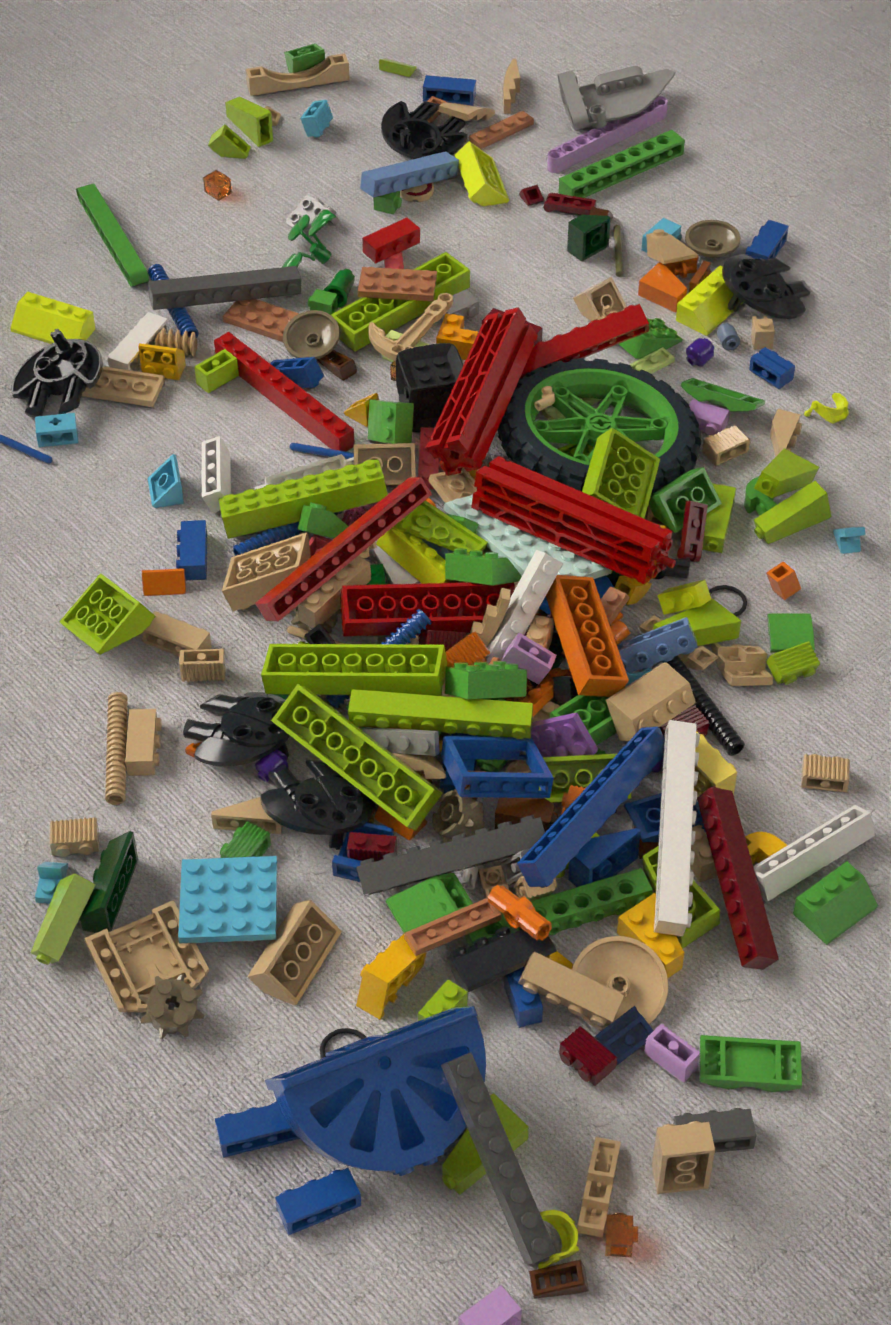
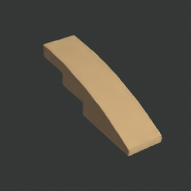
[503,59,520,114]
[470,588,510,647]
[577,1137,621,1238]

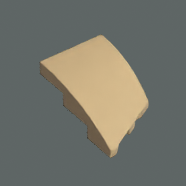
[439,102,495,121]
[711,642,773,686]
[392,753,446,779]

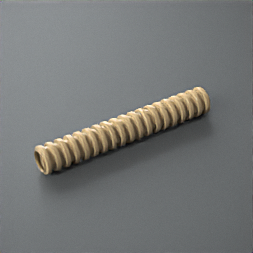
[105,692,128,805]

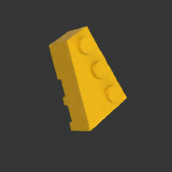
[617,893,684,978]
[356,934,427,1020]

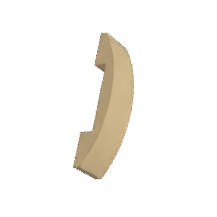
[639,615,718,670]

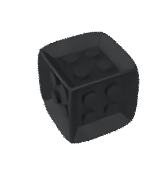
[396,343,463,433]

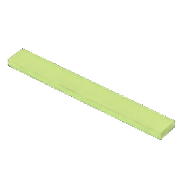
[542,347,675,420]

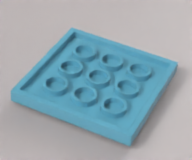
[178,856,277,944]

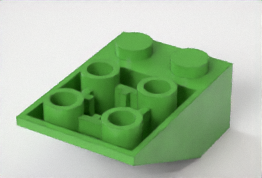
[619,318,683,359]
[385,873,473,933]

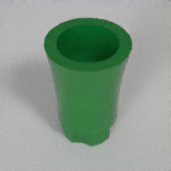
[324,268,355,308]

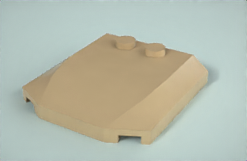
[85,900,209,1012]

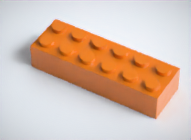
[546,575,629,697]

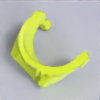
[804,392,849,424]
[538,1210,579,1269]

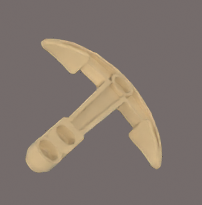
[369,293,453,361]

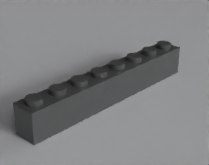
[148,266,301,310]
[357,815,545,897]
[441,1052,557,1264]

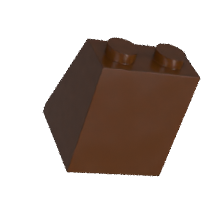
[494,798,558,832]

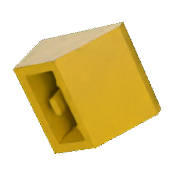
[138,343,186,380]

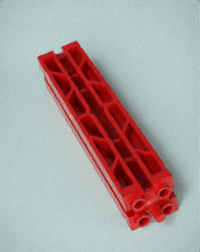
[426,307,538,476]
[471,456,676,585]

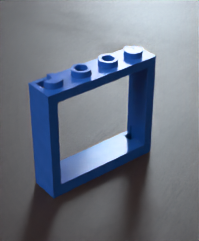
[441,736,554,798]

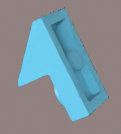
[833,527,866,554]
[35,862,68,904]

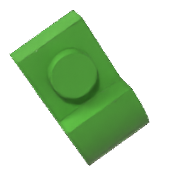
[744,475,777,515]

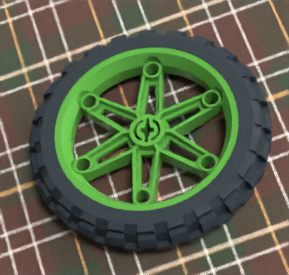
[497,358,702,494]

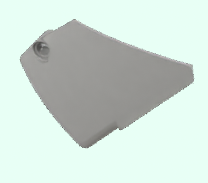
[558,66,675,130]

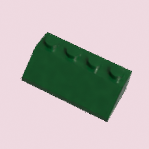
[79,831,139,933]

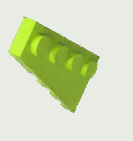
[394,500,488,553]

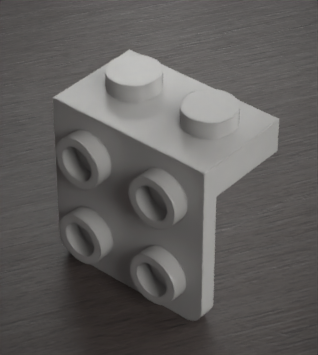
[286,194,340,239]

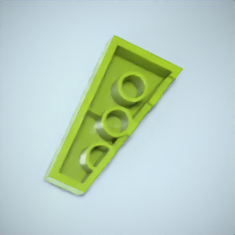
[643,846,720,949]

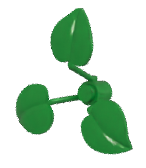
[282,209,336,267]

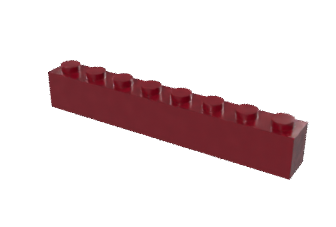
[697,787,779,970]

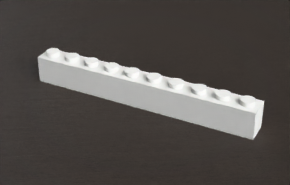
[654,720,700,936]

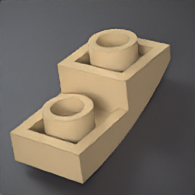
[478,865,509,898]

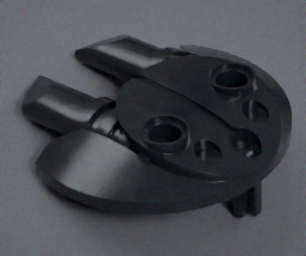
[381,101,468,159]
[722,254,810,319]
[11,329,103,418]
[183,692,290,767]
[260,760,376,850]

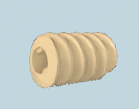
[155,328,197,357]

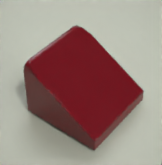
[519,184,544,206]

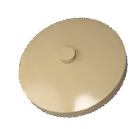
[572,936,668,1031]

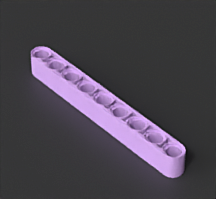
[547,96,668,173]

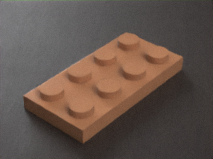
[358,267,437,301]
[223,299,299,342]

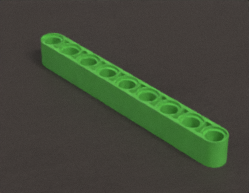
[76,183,149,287]

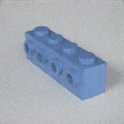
[617,617,698,673]

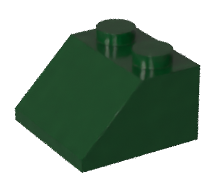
[567,214,611,262]

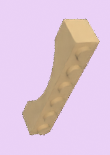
[246,53,350,96]

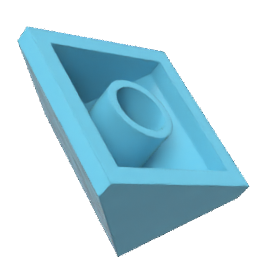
[147,454,184,508]

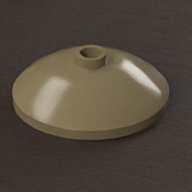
[685,220,741,258]
[283,310,340,359]

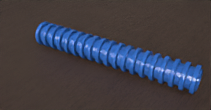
[148,264,199,338]
[233,511,343,556]
[325,609,432,709]

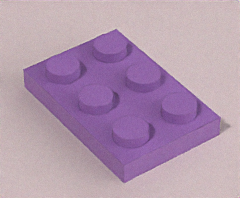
[531,713,598,757]

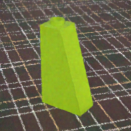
[225,96,273,147]
[754,448,820,498]
[754,481,832,544]
[702,483,736,553]
[653,599,741,646]
[30,873,96,965]
[442,1093,529,1195]

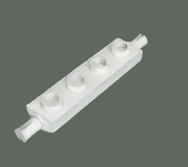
[254,454,354,490]

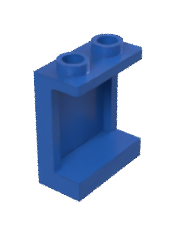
[332,823,394,882]

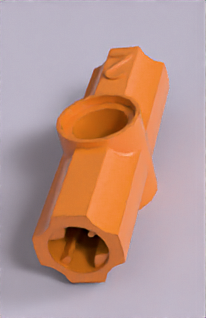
[488,885,552,940]

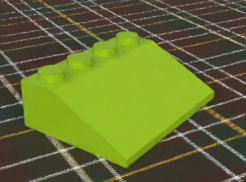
[582,428,660,519]
[59,573,156,655]

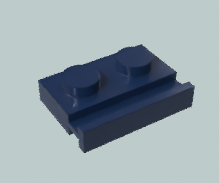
[595,1006,654,1066]

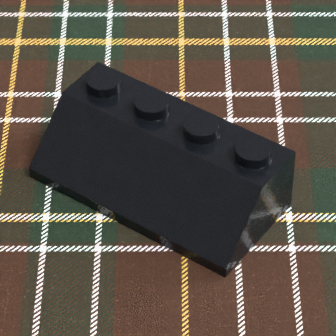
[446,927,557,992]

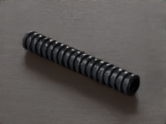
[663,655,745,756]

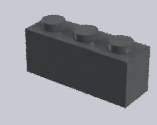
[673,1108,757,1153]

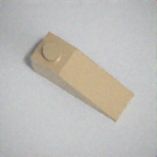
[211,797,283,834]

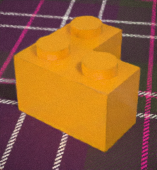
[436,313,478,360]

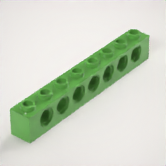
[558,130,685,198]
[464,868,653,947]

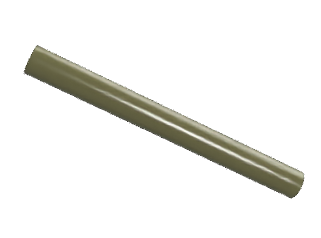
[614,225,623,277]

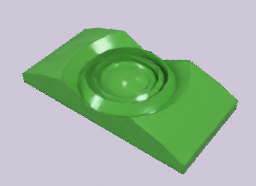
[681,378,766,411]
[700,1035,802,1092]

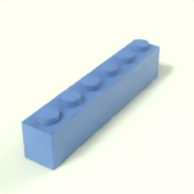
[360,152,459,197]

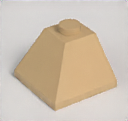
[646,229,697,264]
[573,277,627,321]

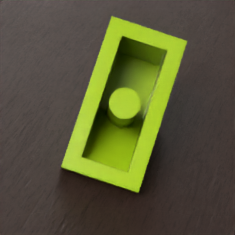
[208,124,251,159]

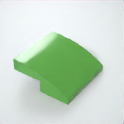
[767,613,815,652]

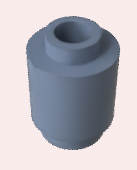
[717,323,740,351]

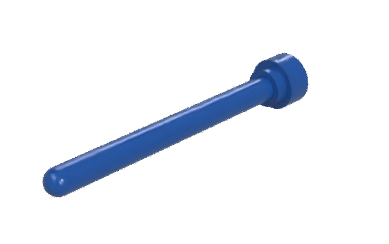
[0,434,53,464]
[290,443,354,459]

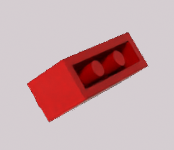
[362,217,420,264]

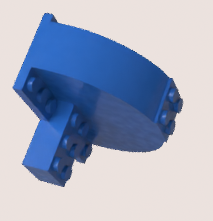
[265,1006,486,1176]

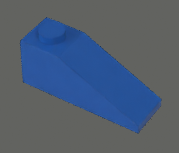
[270,357,324,389]

